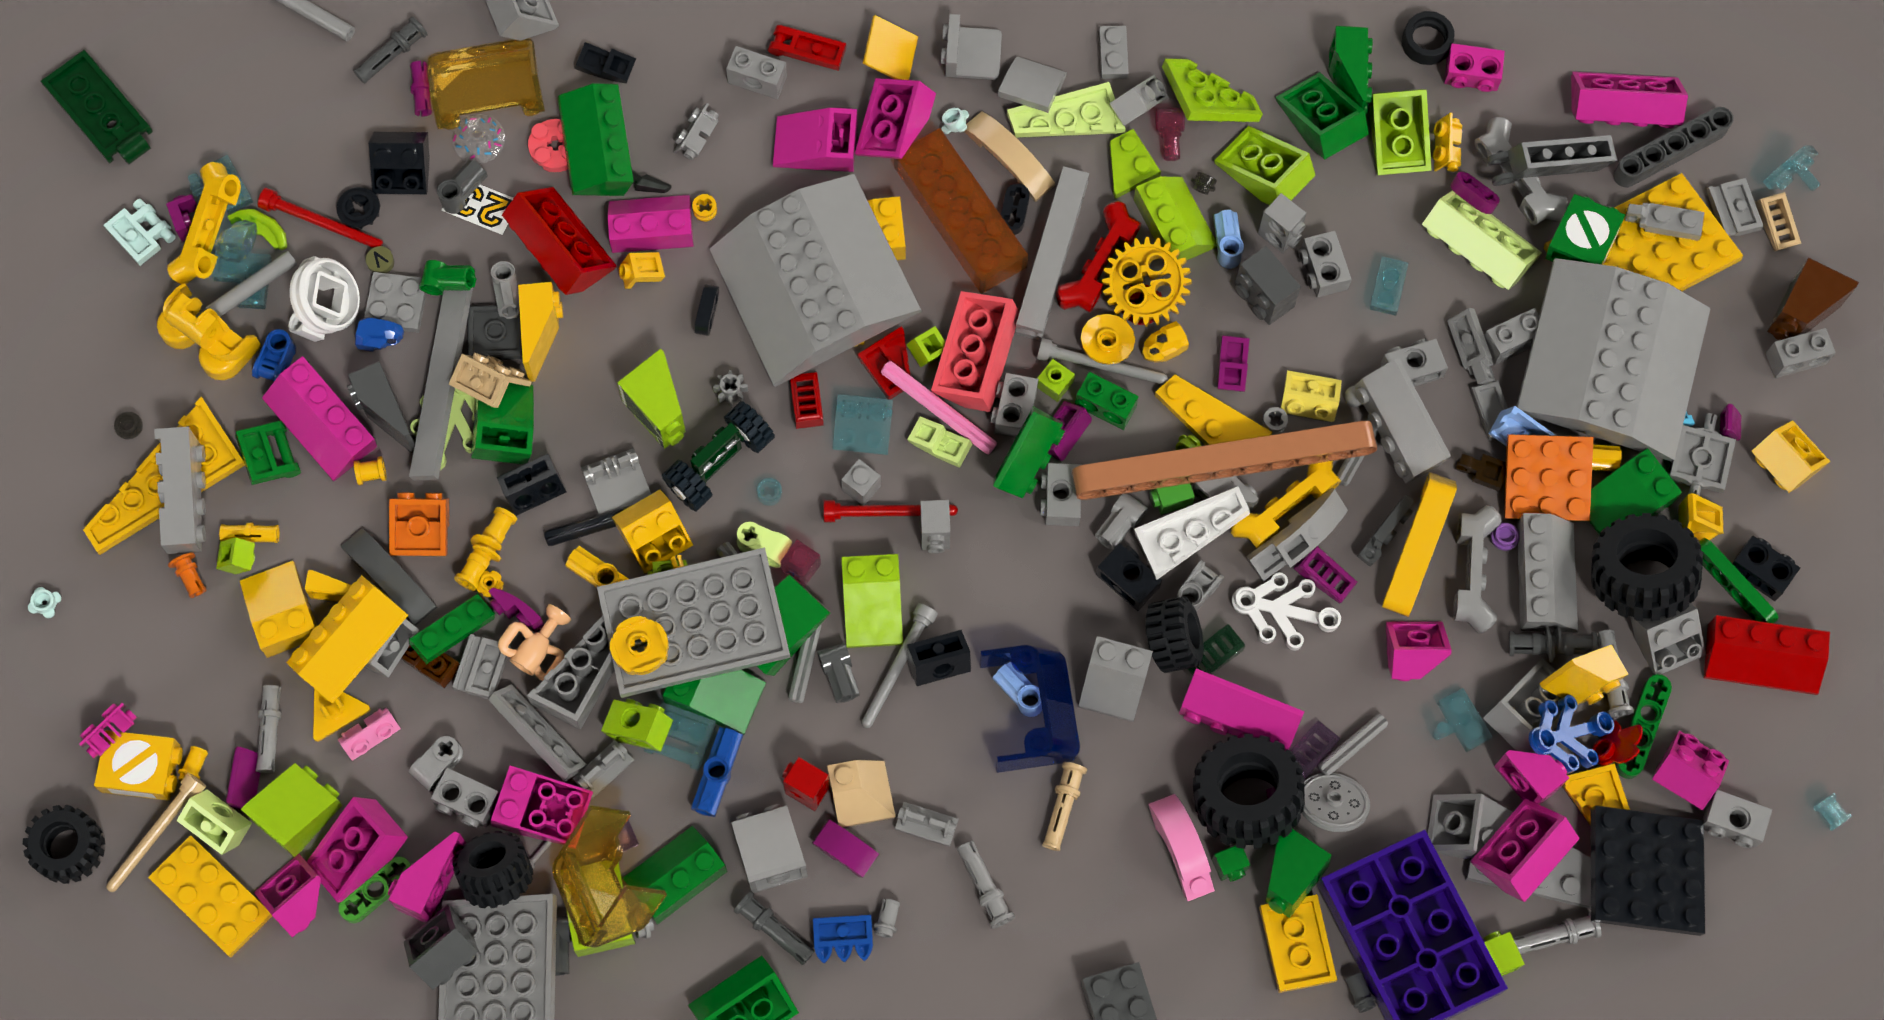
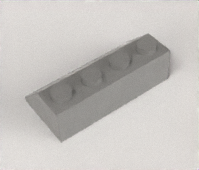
[1354,357,1451,483]
[1517,513,1578,632]

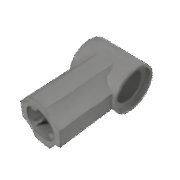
[490,261,520,319]
[1095,493,1148,550]

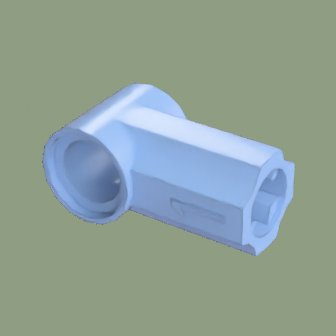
[1213,210,1244,269]
[993,661,1044,717]

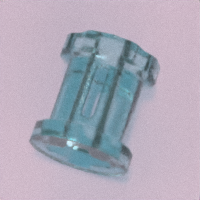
[1813,793,1852,831]

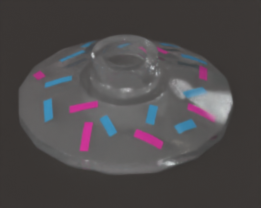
[452,114,506,164]

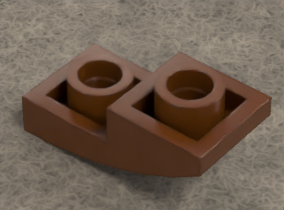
[401,645,460,689]

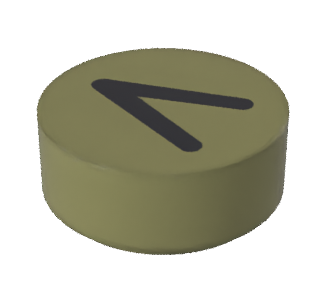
[366,246,394,273]

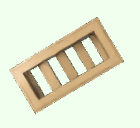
[1755,192,1801,251]

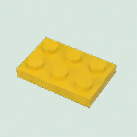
[1259,894,1337,993]

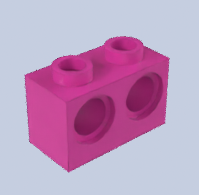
[1444,43,1505,92]

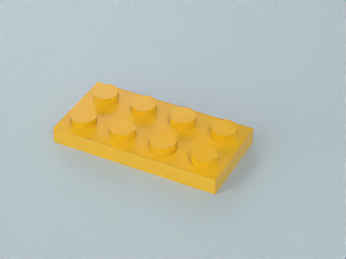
[148,835,272,958]

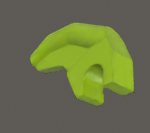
[227,209,287,250]

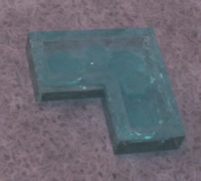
[212,252,272,309]

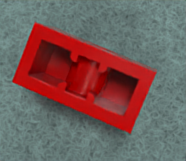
[782,757,830,812]

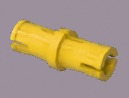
[219,522,280,543]

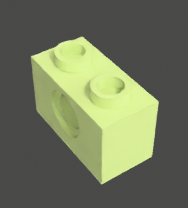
[177,790,252,855]

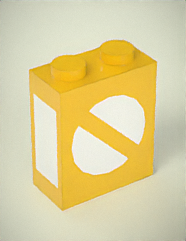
[94,730,183,801]

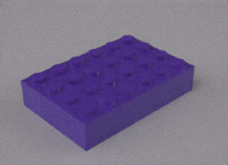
[1317,830,1508,1020]

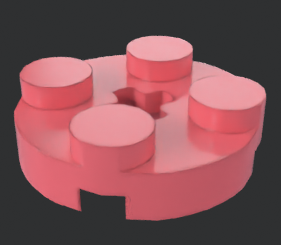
[528,119,568,172]

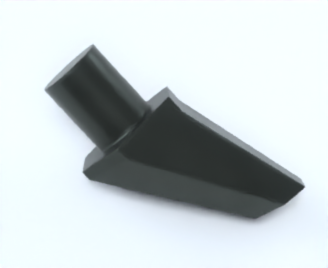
[632,171,672,193]

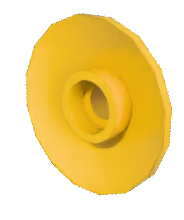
[1080,314,1135,365]

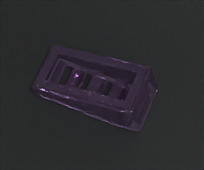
[1291,720,1340,781]

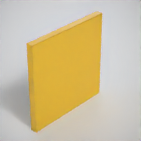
[863,15,918,80]

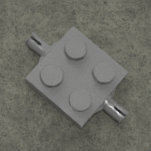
[1669,413,1736,496]

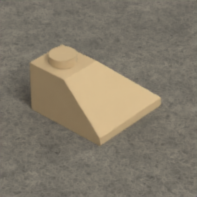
[827,760,896,828]

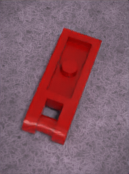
[768,25,847,71]

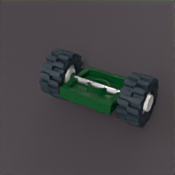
[661,401,775,512]

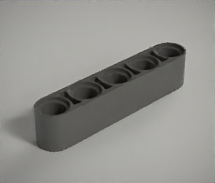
[1614,107,1733,188]

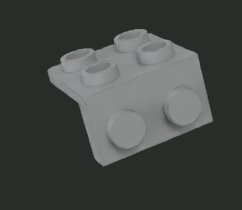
[941,14,1002,80]

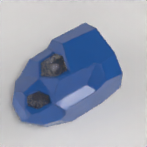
[355,318,404,352]

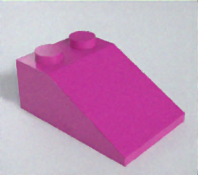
[855,78,936,159]
[306,797,408,902]
[388,831,466,923]

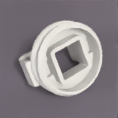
[288,256,360,342]

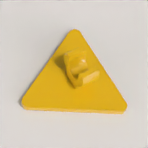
[313,689,370,742]

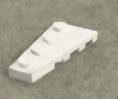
[1134,486,1250,580]

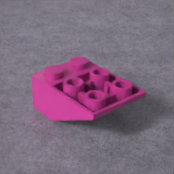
[773,108,857,172]
[491,765,593,847]

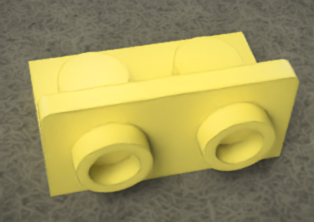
[1280,370,1342,422]

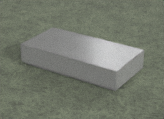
[1470,380,1508,440]

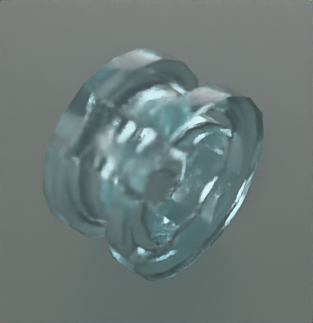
[757,478,782,506]

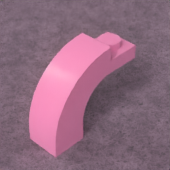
[1148,794,1215,901]

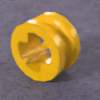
[692,194,717,222]

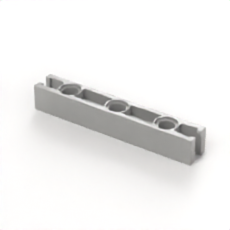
[1015,166,1089,341]

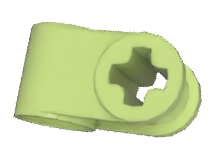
[737,522,792,568]

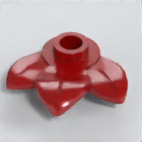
[1592,720,1643,766]

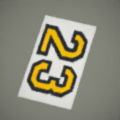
[441,185,513,235]

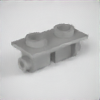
[674,103,719,160]
[573,740,635,799]
[895,802,959,846]

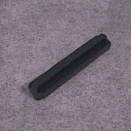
[544,508,623,546]

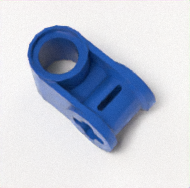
[252,329,296,381]

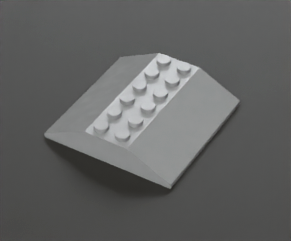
[710,174,922,387]
[1517,258,1710,462]

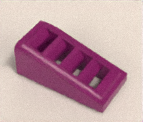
[1293,546,1358,604]

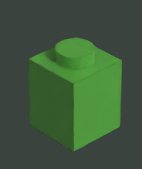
[1149,483,1195,515]

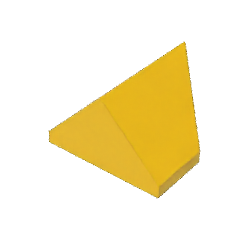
[1678,493,1724,541]

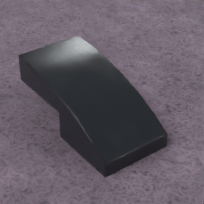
[575,42,636,83]

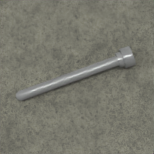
[1037,338,1168,384]
[862,603,938,728]

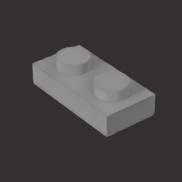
[1099,26,1129,79]

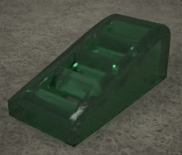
[1188,624,1245,675]

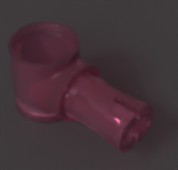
[1156,108,1185,161]

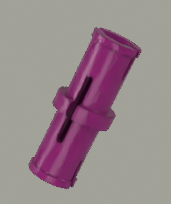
[410,61,432,117]

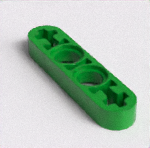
[1699,538,1779,624]
[1615,674,1672,779]

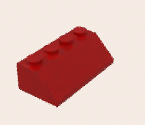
[502,187,617,295]
[1704,615,1830,695]

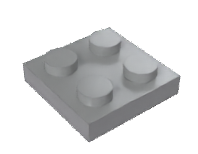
[364,272,427,333]

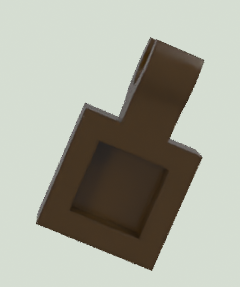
[1455,454,1506,491]

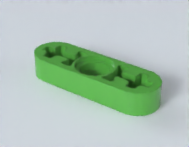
[339,856,411,923]

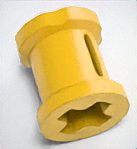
[354,456,387,485]

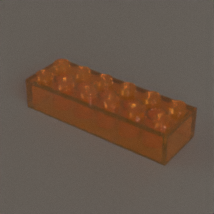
[894,128,1028,294]

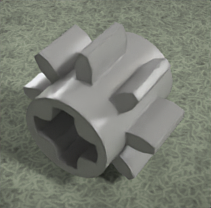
[713,370,748,407]

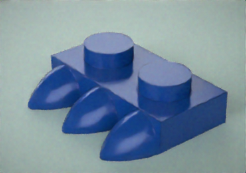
[813,915,873,963]

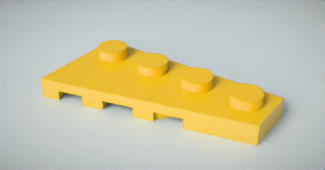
[1155,375,1273,445]

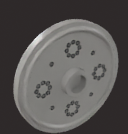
[1302,773,1370,832]

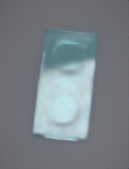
[1369,256,1409,316]

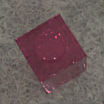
[781,540,821,587]

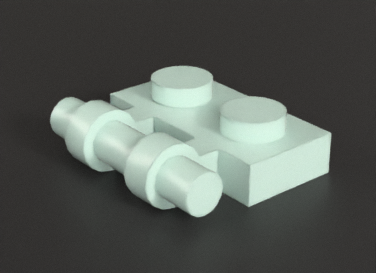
[104,199,176,266]

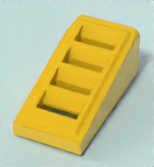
[305,570,351,602]

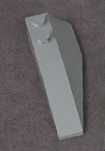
[486,0,559,41]

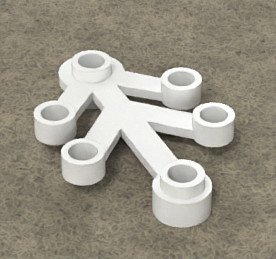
[1232,572,1341,651]

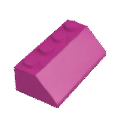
[1571,72,1688,128]
[262,356,377,482]
[1179,669,1305,751]

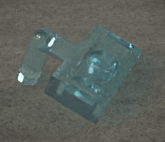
[1763,145,1821,191]
[1432,688,1493,752]

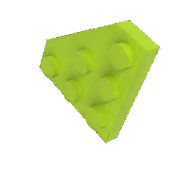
[1162,59,1263,122]

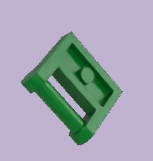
[235,421,301,485]

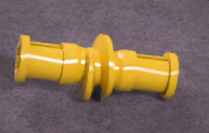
[454,507,517,591]

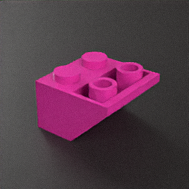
[1652,730,1729,810]

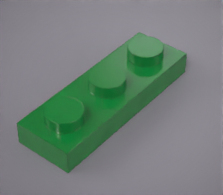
[409,594,495,665]

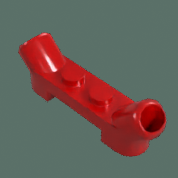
[1056,201,1141,313]

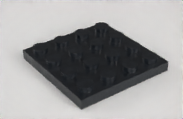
[1591,806,1705,936]

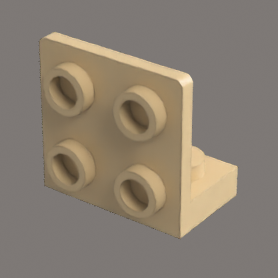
[449,352,532,408]

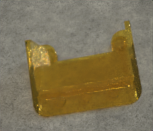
[428,39,545,129]

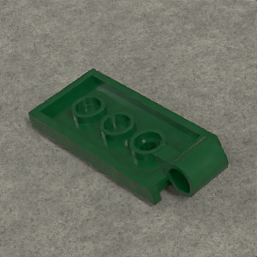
[41,50,153,165]

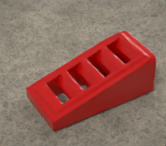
[790,372,824,429]

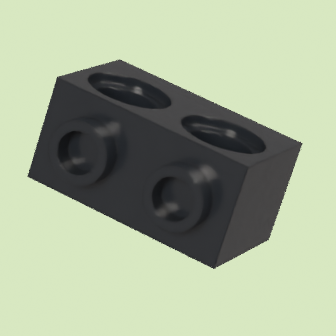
[497,454,567,516]
[1732,536,1800,601]

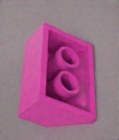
[608,195,694,253]
[1471,798,1580,902]

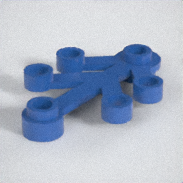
[1529,695,1614,774]

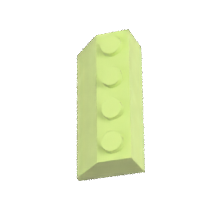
[1422,190,1542,290]

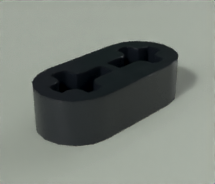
[1000,184,1030,235]
[694,284,719,336]

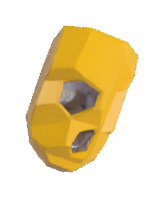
[1142,321,1189,363]

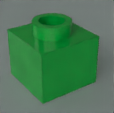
[1212,846,1250,882]

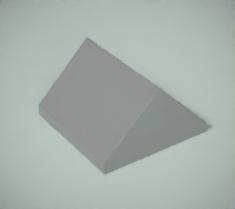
[1428,794,1484,860]

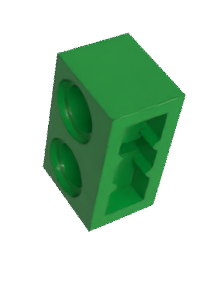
[1075,372,1139,430]

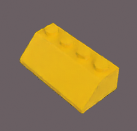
[286,575,408,703]

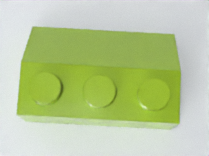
[1134,176,1217,261]

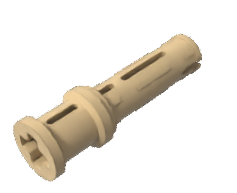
[1042,762,1087,851]

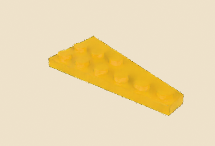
[83,397,245,555]

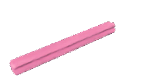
[881,361,997,455]

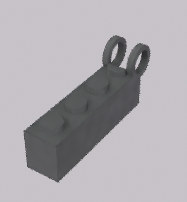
[1487,135,1617,186]

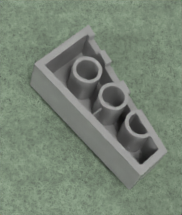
[154,426,206,554]
[527,615,615,730]

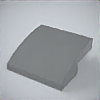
[998,57,1067,113]

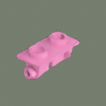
[338,707,401,761]

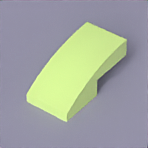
[907,416,972,468]

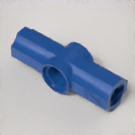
[691,727,743,817]

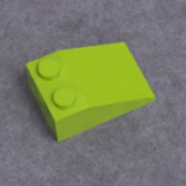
[1369,89,1432,175]
[1214,125,1316,205]
[842,554,903,648]

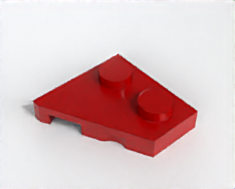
[858,326,911,400]

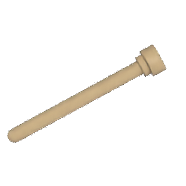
[106,773,207,892]

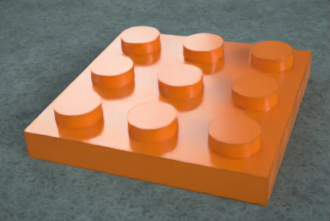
[1504,434,1594,521]

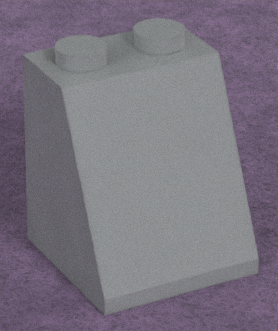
[1078,636,1153,722]
[731,804,808,893]

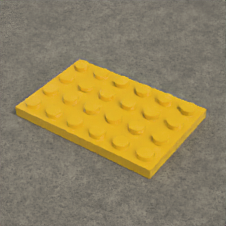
[1544,173,1743,291]

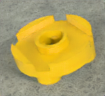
[610,616,669,675]

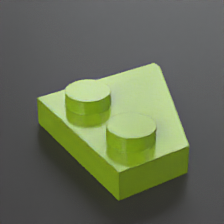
[1110,129,1161,199]

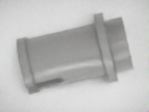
[874,899,900,938]

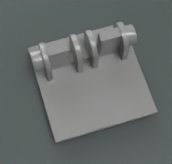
[581,448,651,514]

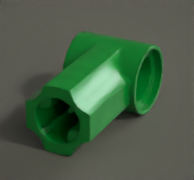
[419,260,477,296]

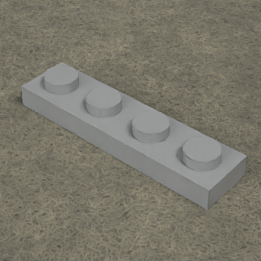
[489,684,587,782]

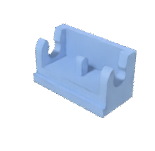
[1488,406,1555,447]

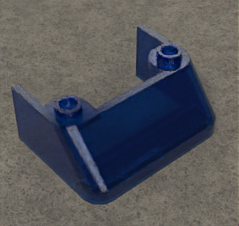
[980,645,1080,773]

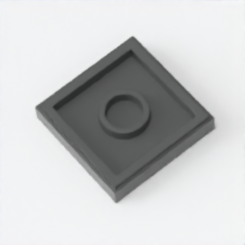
[468,305,523,360]

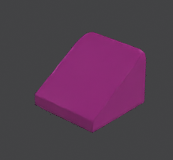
[1720,404,1742,441]

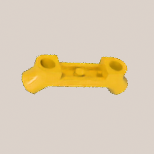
[167,162,241,284]
[1231,461,1342,548]

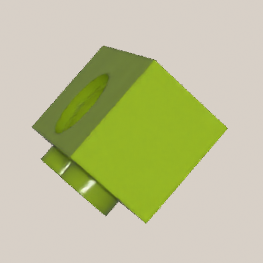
[601,698,673,752]

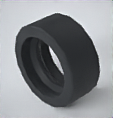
[1402,11,1455,65]

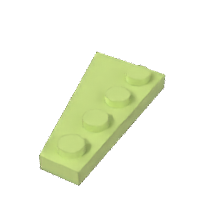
[1007,82,1126,138]

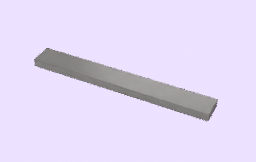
[409,288,473,481]

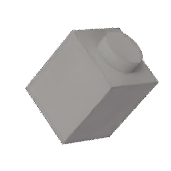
[841,459,881,505]

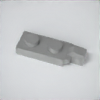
[1625,203,1704,241]
[1447,308,1495,384]

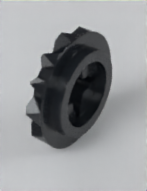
[336,187,381,229]

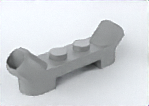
[1475,117,1569,225]
[1453,505,1501,633]

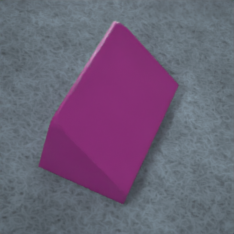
[1048,400,1092,461]
[226,746,260,810]

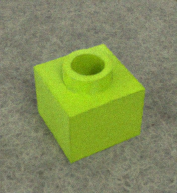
[906,326,945,368]
[1037,359,1075,402]
[216,537,255,575]

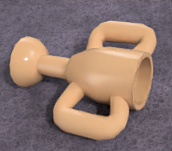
[498,604,571,681]

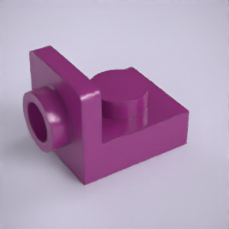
[166,194,198,242]

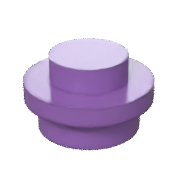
[1491,523,1519,551]

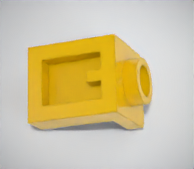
[619,252,665,289]

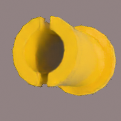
[178,746,208,781]

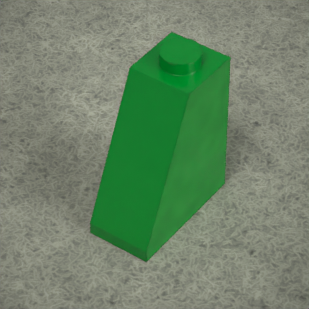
[1265,829,1332,918]

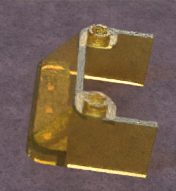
[552,805,667,948]

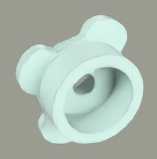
[941,108,969,134]
[28,587,61,618]

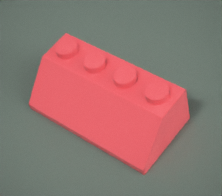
[931,291,1020,412]

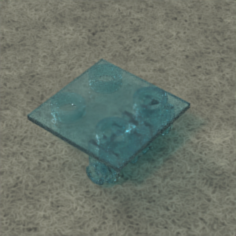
[833,394,893,455]

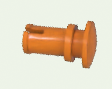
[168,552,206,598]

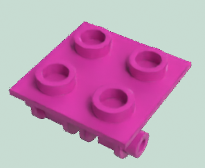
[79,703,137,758]

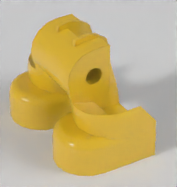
[157,283,262,380]

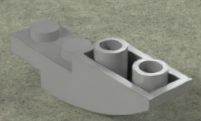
[1246,488,1348,581]

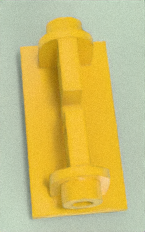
[1433,113,1462,172]

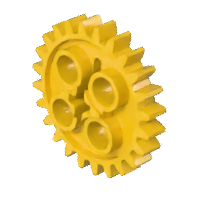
[1102,237,1192,327]

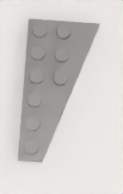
[1466,795,1591,909]

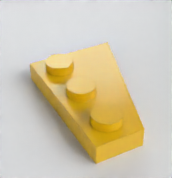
[1562,763,1630,826]

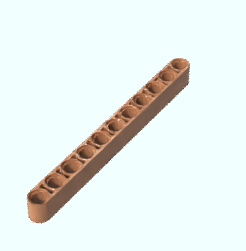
[1072,421,1377,500]

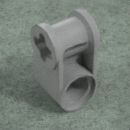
[1176,560,1225,612]
[409,736,463,792]

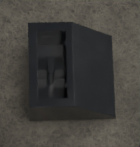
[368,132,430,195]

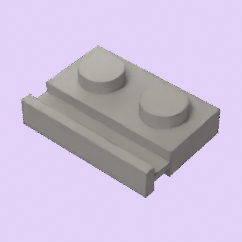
[1706,178,1763,237]
[452,634,511,699]

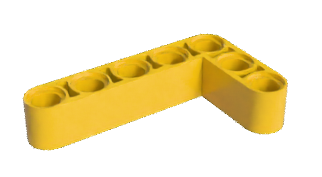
[1382,472,1457,617]

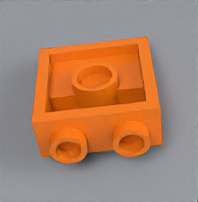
[389,492,449,556]

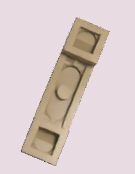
[964,111,1055,202]

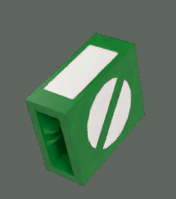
[1545,194,1625,265]

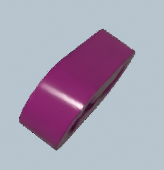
[1450,172,1500,214]

